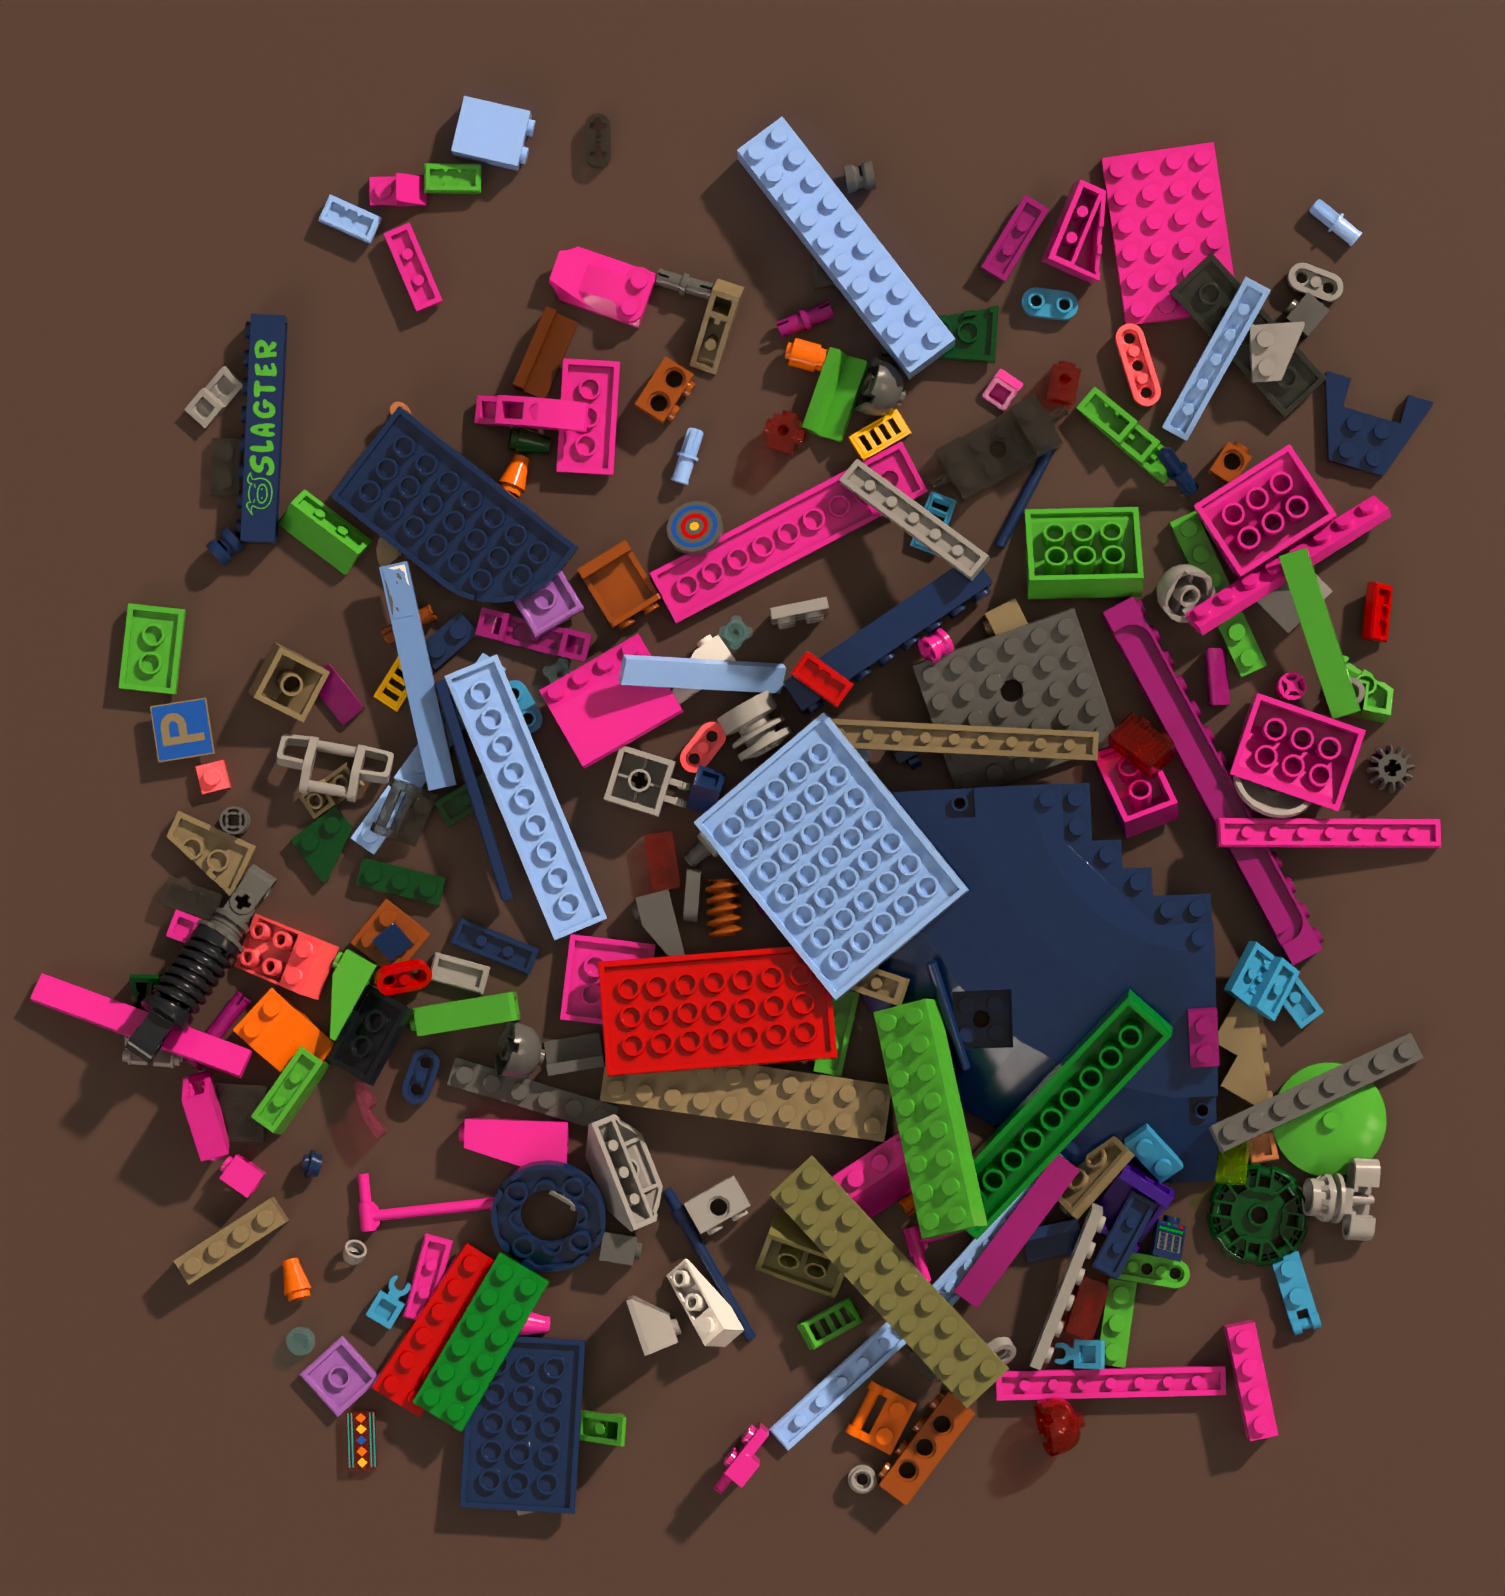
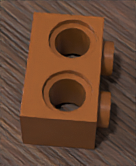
[635,356,696,426]

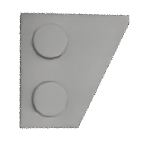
[1248,321,1305,383]

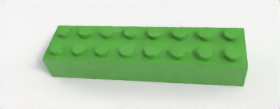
[873,999,987,1239]

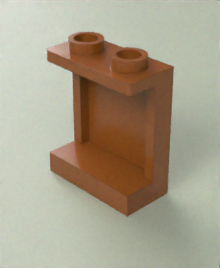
[577,540,662,630]

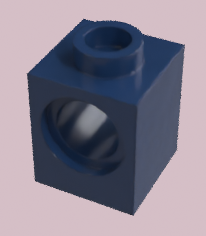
[686,765,726,813]

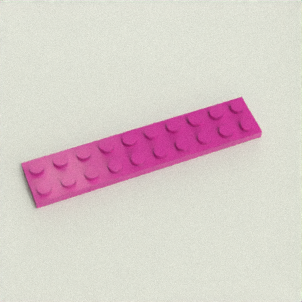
[649,441,928,624]

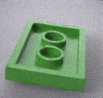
[119,603,186,695]

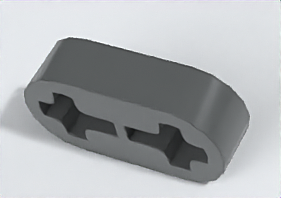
[683,868,701,923]

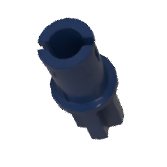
[1157,447,1198,496]

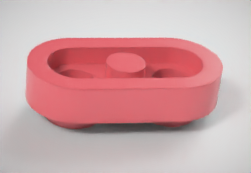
[680,722,726,773]

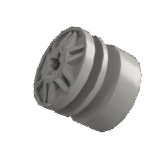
[717,690,792,762]

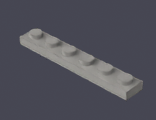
[839,459,990,581]
[1030,1203,1106,1370]

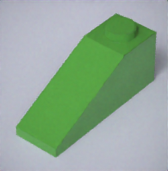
[330,949,379,1041]

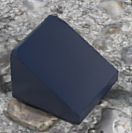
[372,922,413,963]

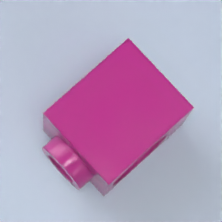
[219,1154,267,1198]

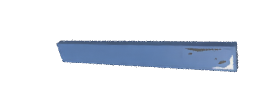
[379,561,457,791]

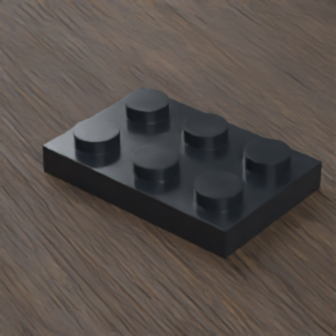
[327,984,414,1086]

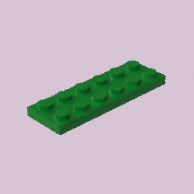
[413,1252,550,1432]

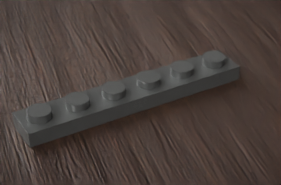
[447,1057,619,1127]

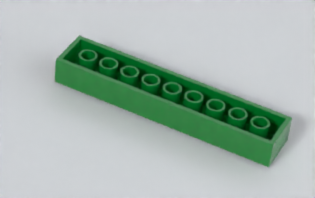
[966,989,1173,1240]

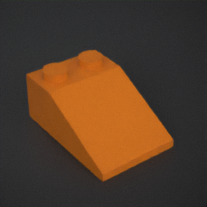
[233,987,335,1073]

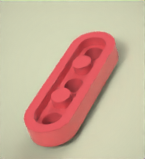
[1115,323,1161,407]

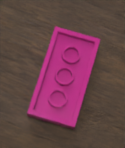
[556,358,620,476]

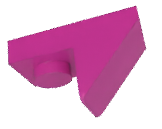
[369,173,427,207]

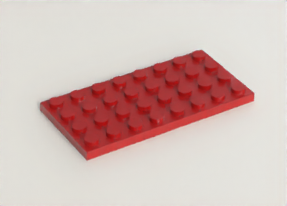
[598,947,837,1077]

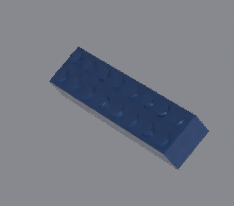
[783,568,993,715]

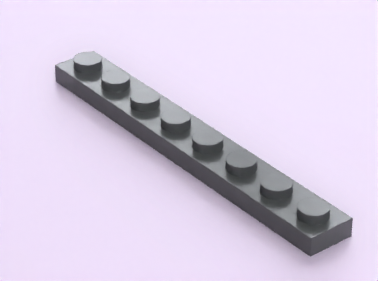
[1209,1033,1424,1154]

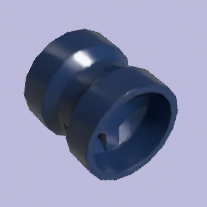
[206,526,246,566]

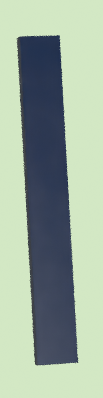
[434,679,514,902]

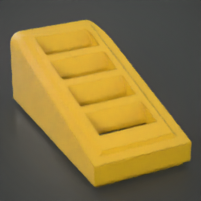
[848,409,911,462]
[373,656,408,712]

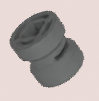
[843,161,876,194]
[219,806,251,835]

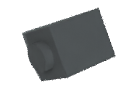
[631,889,685,956]

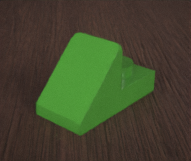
[580,1410,626,1447]

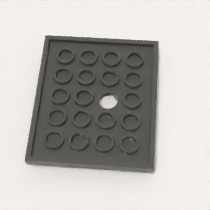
[912,608,1120,799]

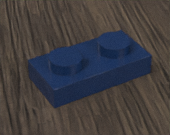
[426,612,477,671]

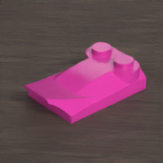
[549,246,658,329]

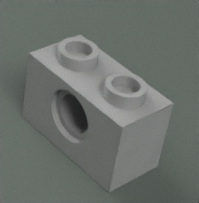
[684,1175,751,1235]

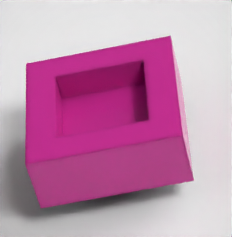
[166,909,203,943]

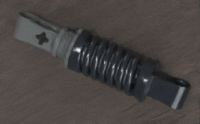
[125,864,278,1063]

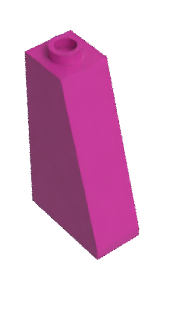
[459,1118,569,1167]

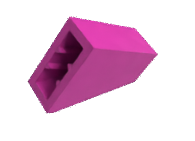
[181,1070,229,1161]

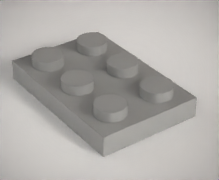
[770,597,829,630]

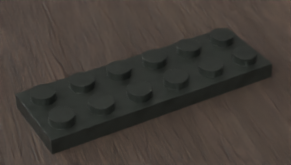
[1169,253,1327,418]

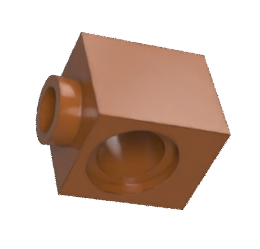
[1207,441,1252,485]

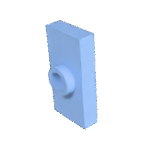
[318,195,382,245]

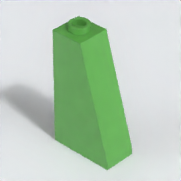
[409,991,521,1037]

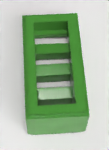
[797,1297,863,1351]

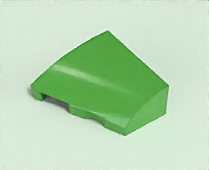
[1343,655,1394,723]

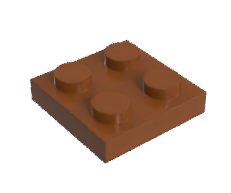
[350,898,431,976]

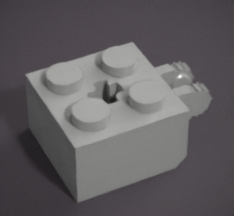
[604,746,692,817]

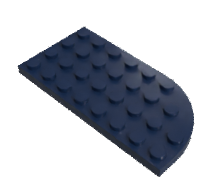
[330,406,579,603]

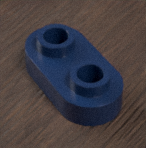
[402,1048,441,1104]

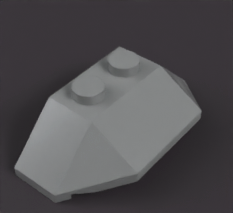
[585,1114,663,1232]

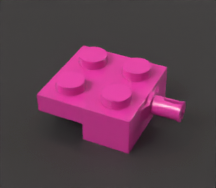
[713,1422,769,1495]

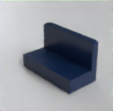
[1024,1217,1080,1262]

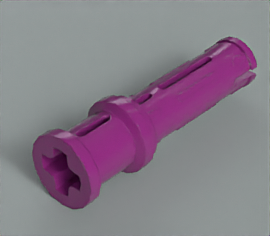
[182,990,252,1071]

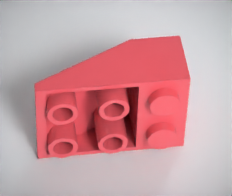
[234,913,339,1000]

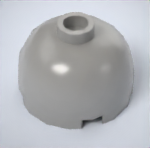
[1156,564,1215,623]

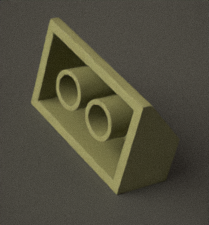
[754,1209,844,1298]

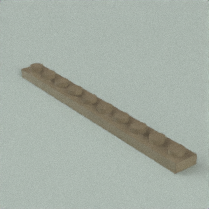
[812,718,1099,761]

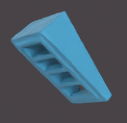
[910,491,957,556]

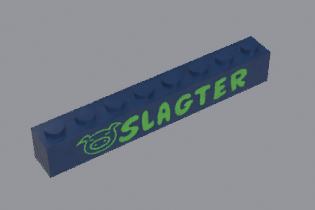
[236,314,288,545]

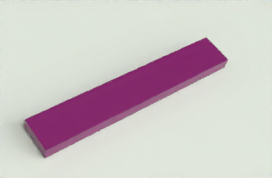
[954,1154,1080,1309]

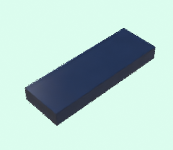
[450,917,540,976]
[1090,1190,1157,1280]

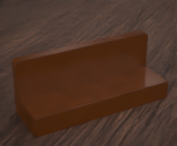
[513,306,578,398]

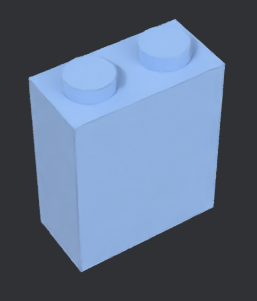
[451,96,536,171]

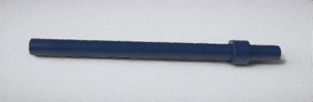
[662,1186,756,1342]

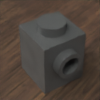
[1283,292,1330,340]

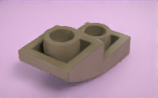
[298,762,365,819]

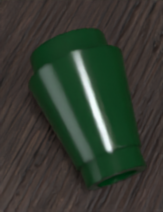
[508,427,551,454]

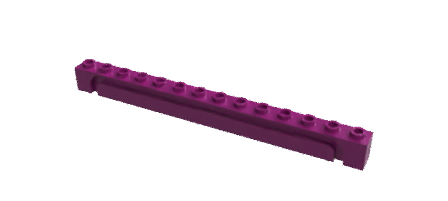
[1101,596,1324,966]

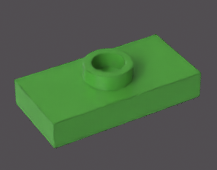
[424,163,481,194]

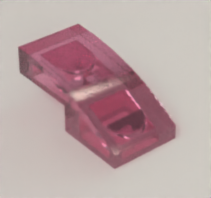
[354,1080,388,1139]

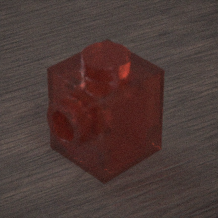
[1045,361,1081,406]

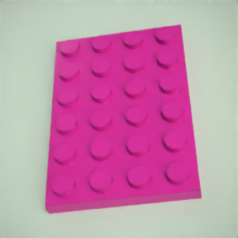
[1101,142,1234,326]

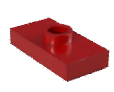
[1362,582,1393,642]
[790,651,854,708]

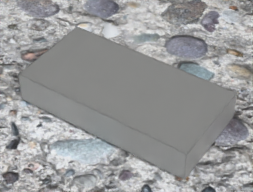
[431,952,491,994]

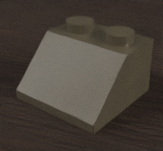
[248,642,330,723]

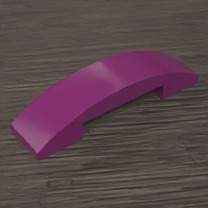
[475,607,592,662]

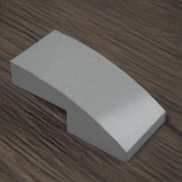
[184,366,243,428]

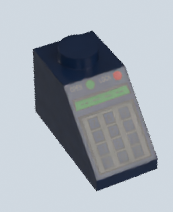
[1147,1214,1186,1262]

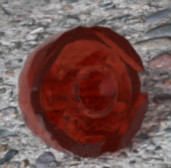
[1034,1397,1085,1457]

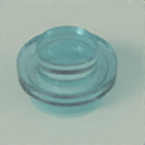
[286,1327,315,1356]

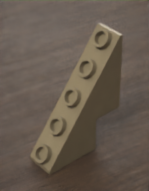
[1218,998,1273,1106]

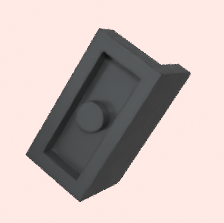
[544,1032,605,1076]

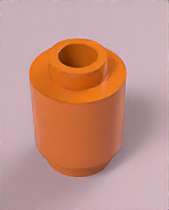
[784,338,828,372]

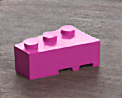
[1041,179,1106,284]

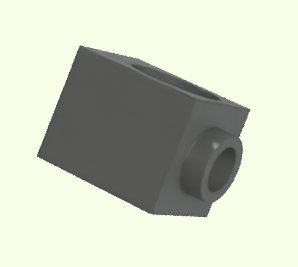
[599,1230,643,1266]

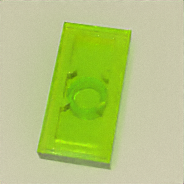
[1215,1140,1250,1185]

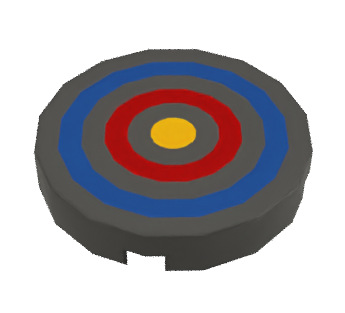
[666,501,724,556]

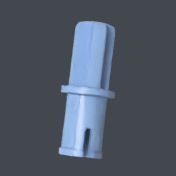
[1309,199,1362,246]
[671,428,704,485]

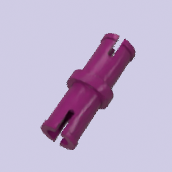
[776,300,835,339]

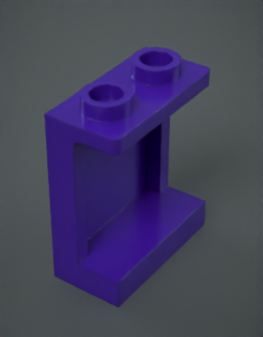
[1095,1162,1175,1253]

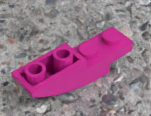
[474,395,589,432]

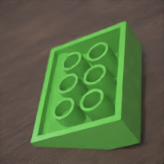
[1024,507,1144,599]

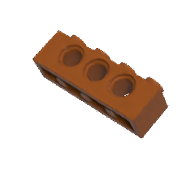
[877,1390,975,1506]

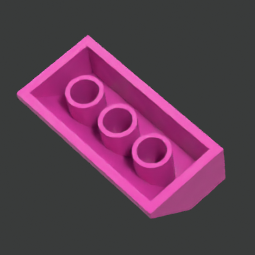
[831,1131,912,1218]

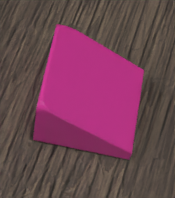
[982,369,1023,412]

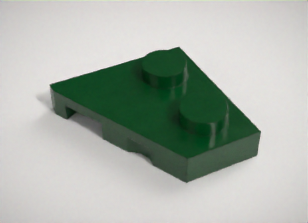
[290,805,354,884]

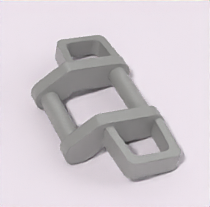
[277,734,394,802]

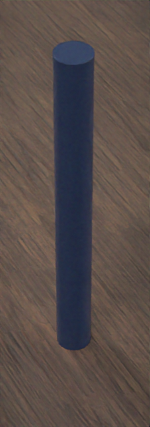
[994,444,1056,549]
[925,960,970,1071]

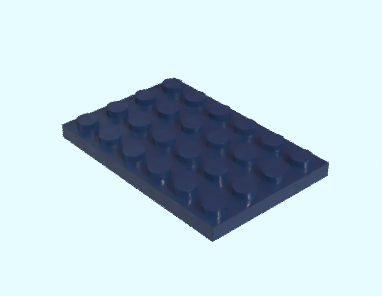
[460,1336,586,1514]

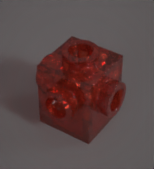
[764,410,807,456]

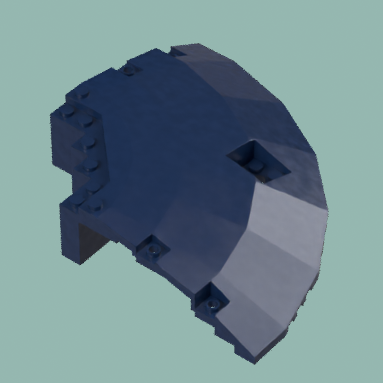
[860,783,1218,1183]

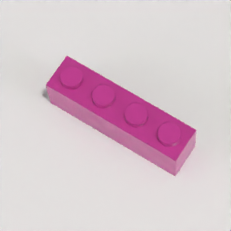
[1223,1320,1279,1441]

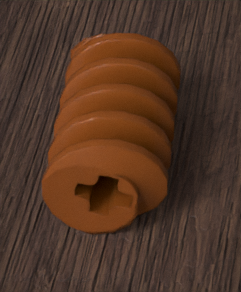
[705,879,743,937]

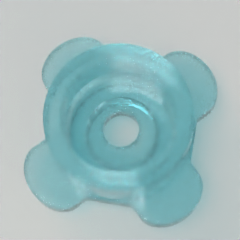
[719,615,753,649]
[543,658,571,683]

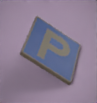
[150,698,215,763]

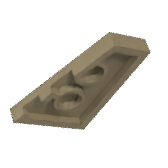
[166,811,257,897]
[1058,1136,1135,1220]

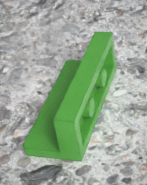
[802,347,869,442]
[279,489,372,575]
[251,1046,331,1135]

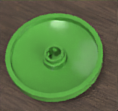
[1272,1062,1386,1176]

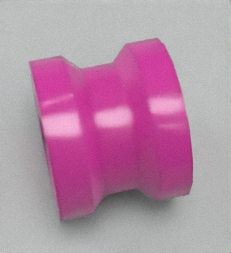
[918,628,954,664]
[1276,672,1307,702]

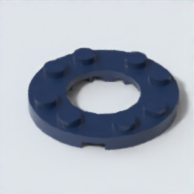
[491,1160,607,1272]

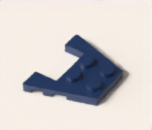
[1324,371,1433,477]

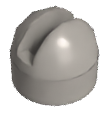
[342,1240,367,1265]

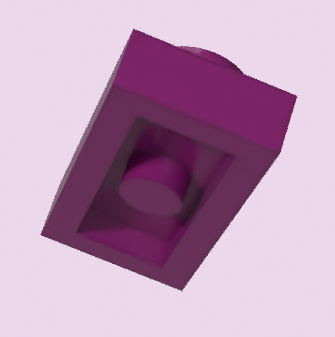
[1187,1007,1220,1068]

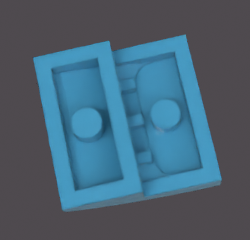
[1224,941,1300,1021]

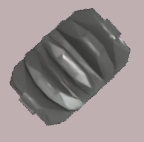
[1366,744,1415,793]

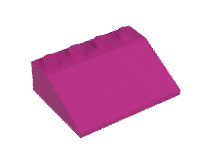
[1193,444,1337,580]
[539,634,683,769]
[1229,693,1366,812]

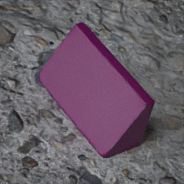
[1204,648,1230,707]
[318,663,365,726]

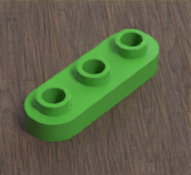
[1118,1252,1190,1288]

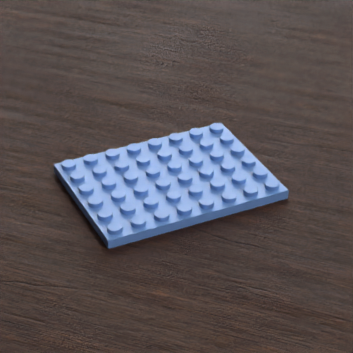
[694,712,969,1000]

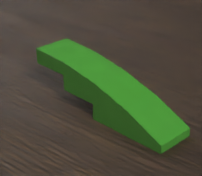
[1076,386,1182,486]

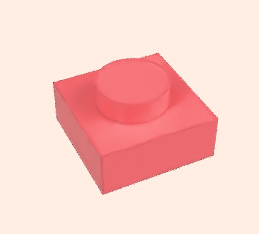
[196,760,231,795]

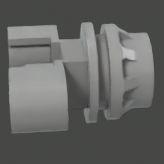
[1302,1158,1381,1241]

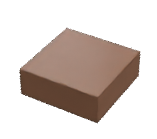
[1246,1130,1279,1164]

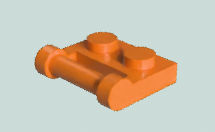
[845,1380,917,1455]

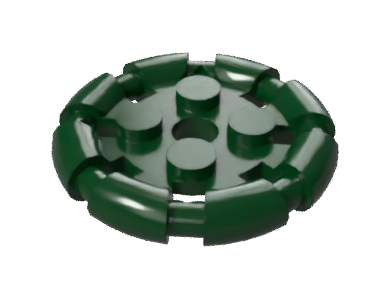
[1207,1163,1310,1267]

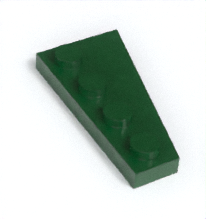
[881,306,999,364]

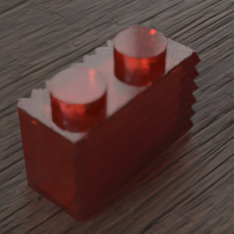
[1108,712,1175,779]

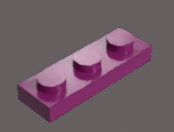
[981,195,1050,283]

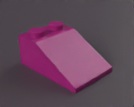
[1094,734,1179,839]

